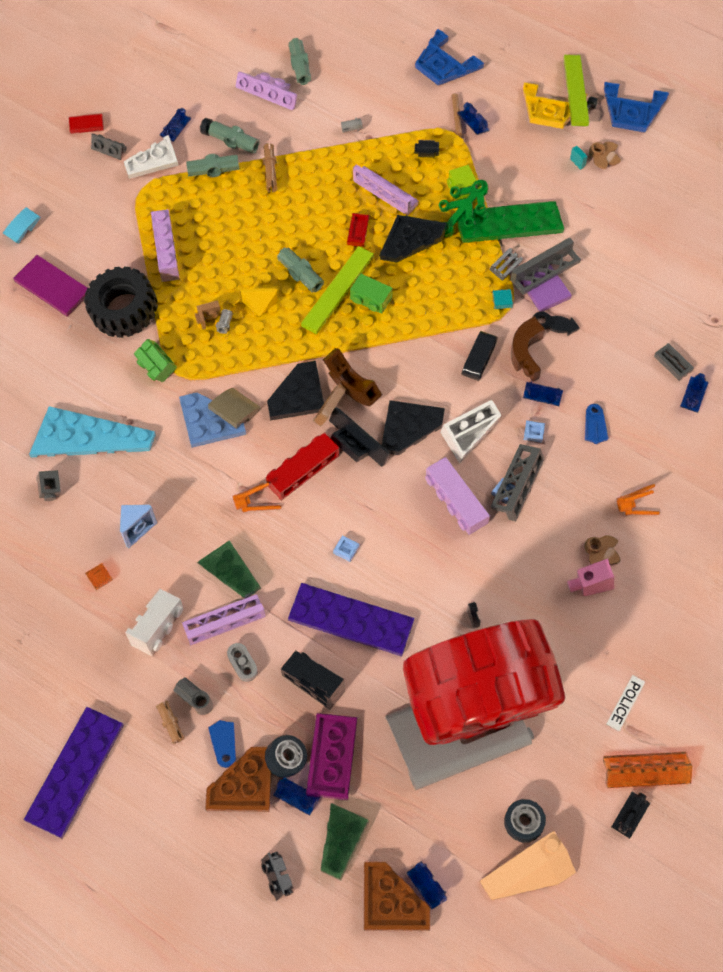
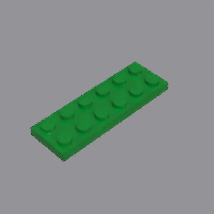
[457,201,564,243]

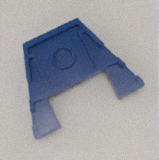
[415,29,484,86]
[603,82,669,132]

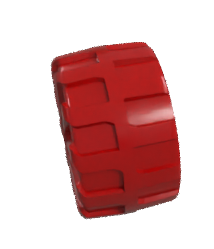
[403,619,565,745]

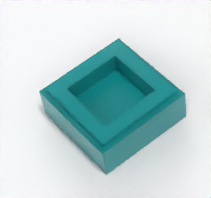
[570,145,588,170]
[492,289,513,309]

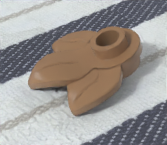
[589,142,621,169]
[584,535,621,565]

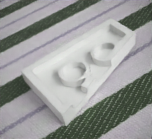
[124,135,178,179]

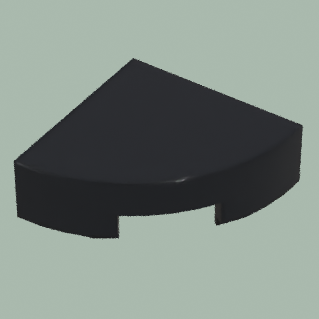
[467,602,481,629]

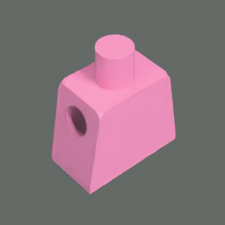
[567,559,614,596]

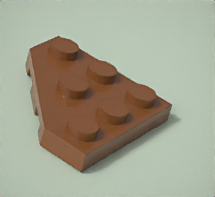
[205,747,271,812]
[364,862,430,931]

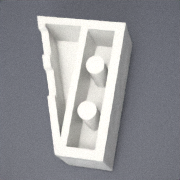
[440,400,501,464]
[125,589,183,656]

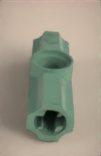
[288,38,311,85]
[208,121,260,154]
[186,154,239,177]
[277,247,324,293]

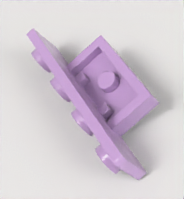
[236,71,297,110]

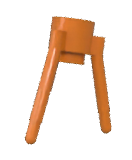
[232,483,281,513]
[617,484,660,516]

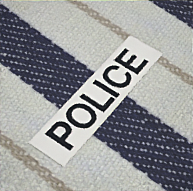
[607,675,645,731]

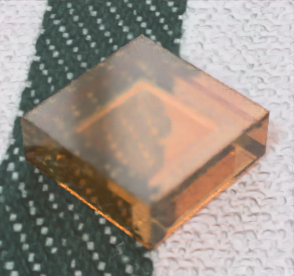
[85,563,113,590]

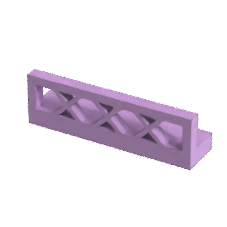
[353,165,418,216]
[182,594,266,646]

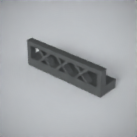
[511,237,581,295]
[491,444,544,521]

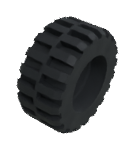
[84,266,158,338]

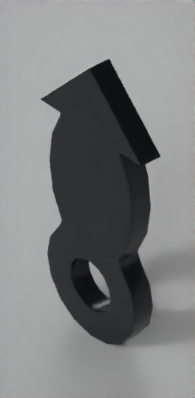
[533,311,580,336]

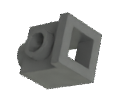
[36,470,61,501]

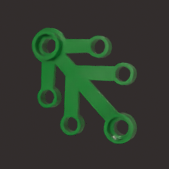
[438,179,489,238]

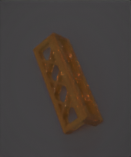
[603,752,693,788]

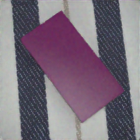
[13,255,87,317]
[306,713,358,800]

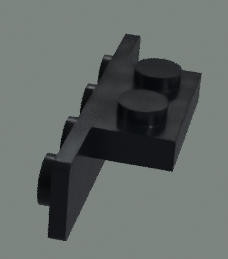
[329,407,390,467]

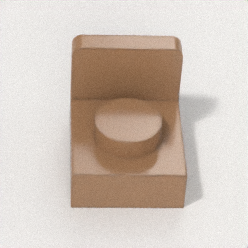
[195,300,221,329]

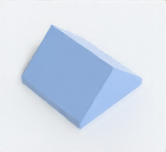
[120,505,157,549]

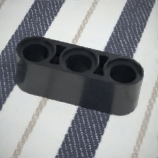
[461,331,498,381]

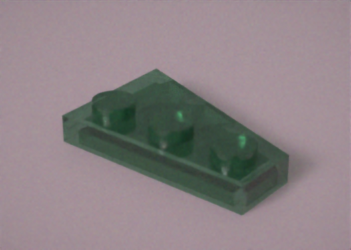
[197,540,261,599]
[320,803,369,881]

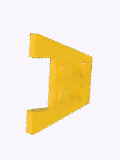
[523,82,587,129]

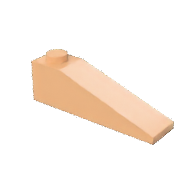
[480,831,576,900]

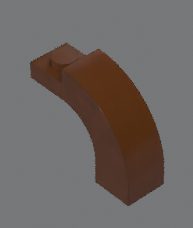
[511,316,545,382]
[323,348,383,407]

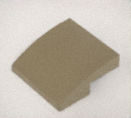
[208,388,261,429]

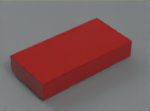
[69,114,104,134]
[347,213,370,247]

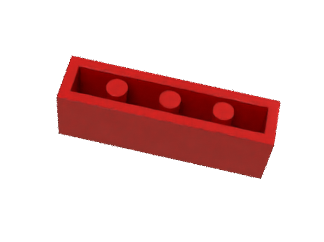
[266,432,339,501]

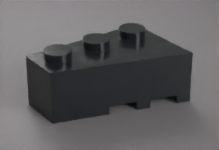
[281,650,345,710]

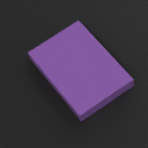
[520,265,572,312]

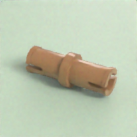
[156,701,185,744]

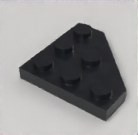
[379,215,448,263]
[267,361,324,420]
[382,400,445,455]

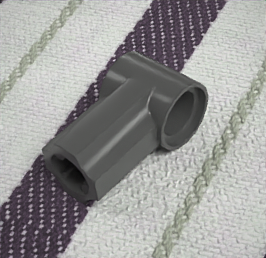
[173,677,213,715]

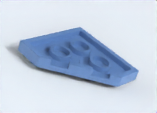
[179,393,246,448]

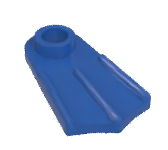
[585,404,609,444]
[208,720,236,768]

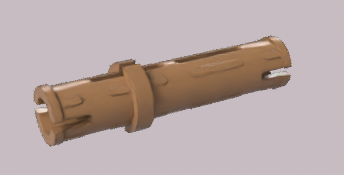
[263,143,277,192]

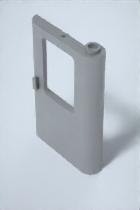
[385,706,534,790]

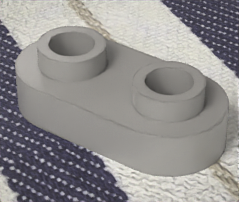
[227,643,258,682]

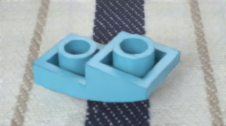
[3,207,41,244]

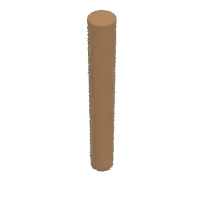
[452,94,463,137]

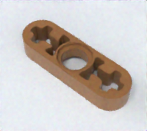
[313,383,346,427]

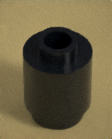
[415,140,439,158]

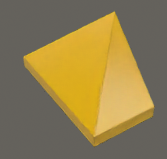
[241,289,278,317]

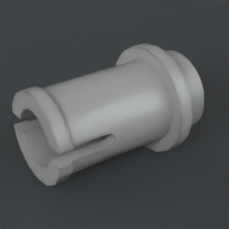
[341,117,363,133]
[216,309,233,334]

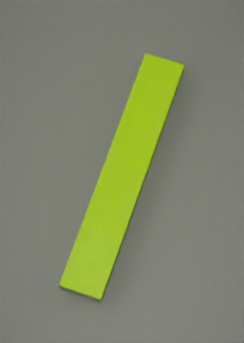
[563,55,589,126]
[301,246,374,334]

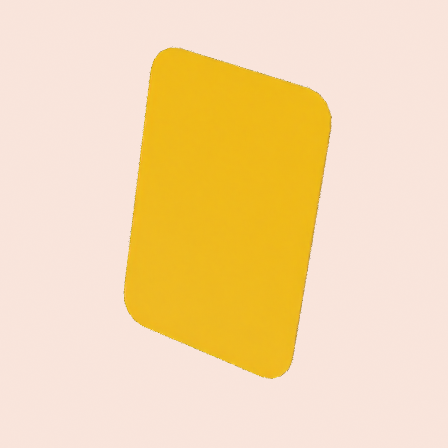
[135,127,514,380]

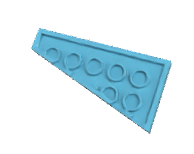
[29,406,156,458]

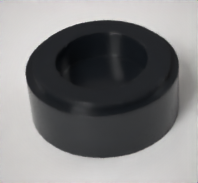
[200,118,213,136]

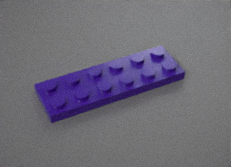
[288,583,414,657]
[23,706,124,839]

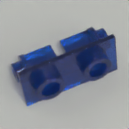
[457,102,490,135]
[159,108,191,142]
[680,373,709,413]
[523,381,563,406]
[273,777,320,816]
[406,861,448,910]

